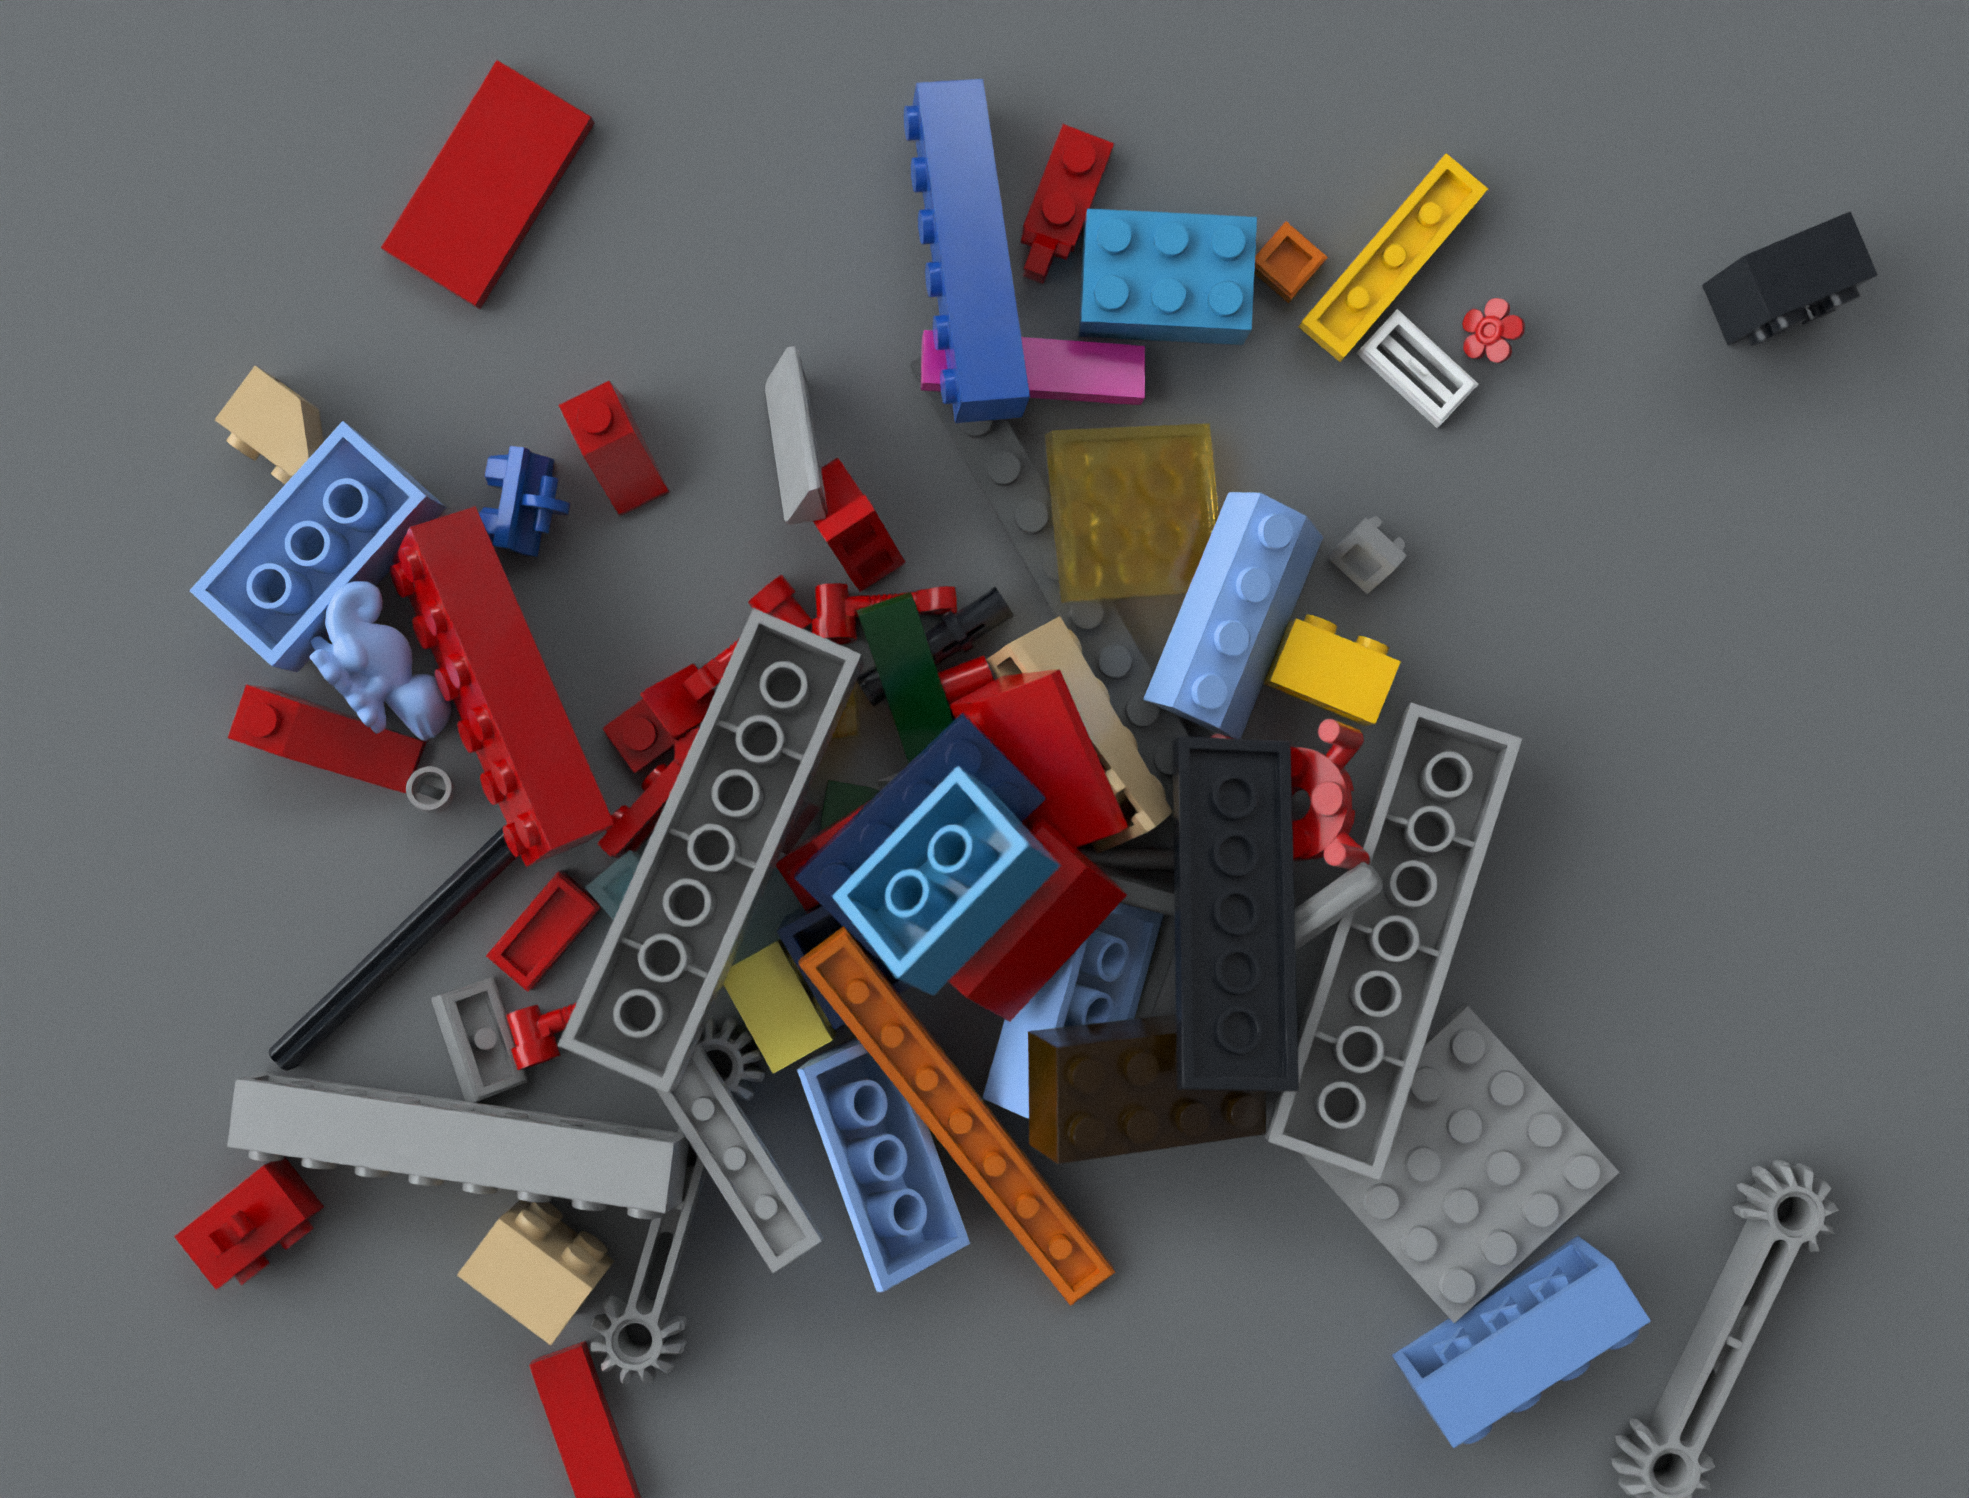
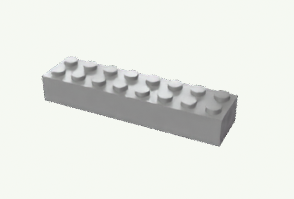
[558,608,864,1093]
[1264,702,1523,1181]

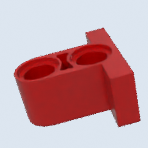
[813,457,906,592]

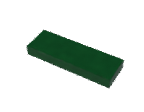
[857,592,953,764]

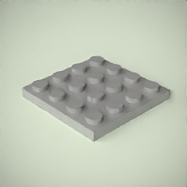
[1300,1004,1620,1324]

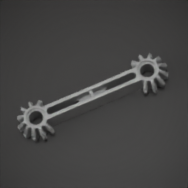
[590,1015,766,1385]
[1611,1159,1839,1498]

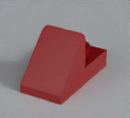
[602,663,715,773]

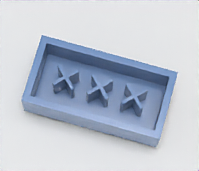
[1392,1236,1651,1449]

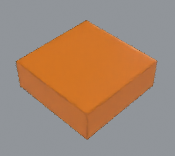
[1254,221,1328,303]

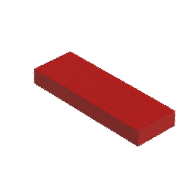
[529,1341,641,1498]

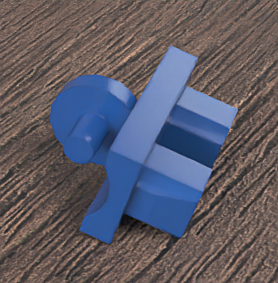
[478,446,570,557]

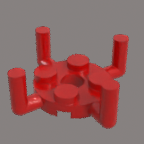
[1210,719,1370,870]

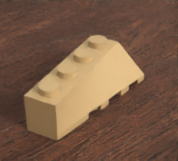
[986,616,1173,854]

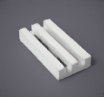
[1356,309,1479,428]

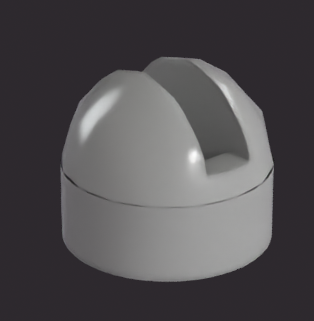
[406,766,455,814]

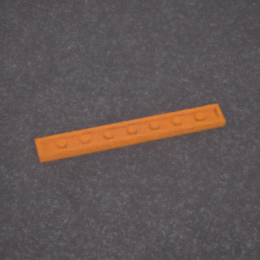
[799,926,1115,1306]

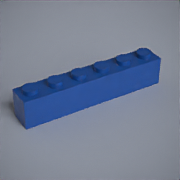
[904,79,1030,423]

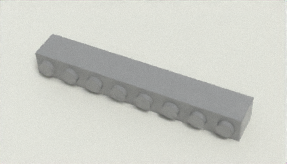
[227,1072,689,1219]

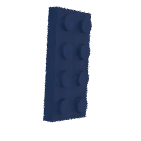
[794,712,1046,959]

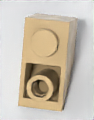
[215,366,324,484]

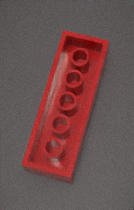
[390,506,614,867]

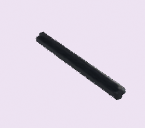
[269,827,517,1071]

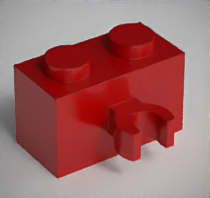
[174,1156,324,1290]

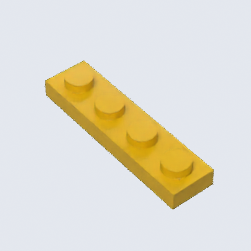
[1298,153,1488,362]

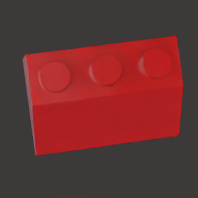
[950,669,1128,847]
[948,816,1127,1022]

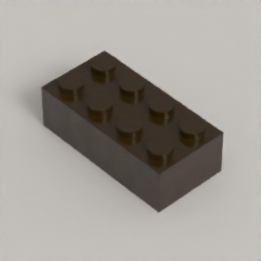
[1028,1014,1266,1164]

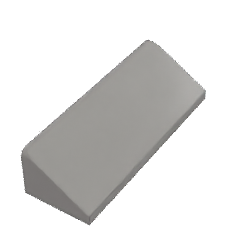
[765,346,828,525]

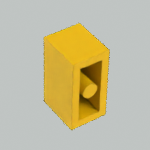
[1263,614,1401,726]

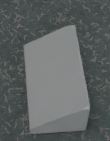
[431,977,529,1102]

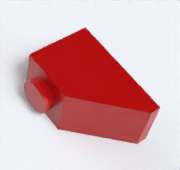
[558,380,670,516]

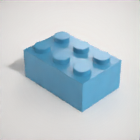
[1078,208,1257,345]
[832,766,1060,996]

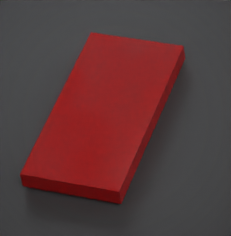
[381,60,595,310]

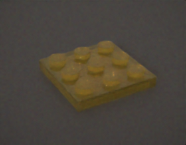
[1045,423,1219,603]

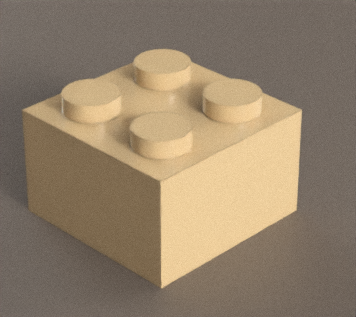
[457,1200,614,1345]

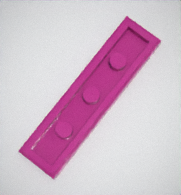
[921,330,1145,405]

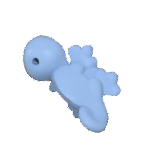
[309,581,451,741]

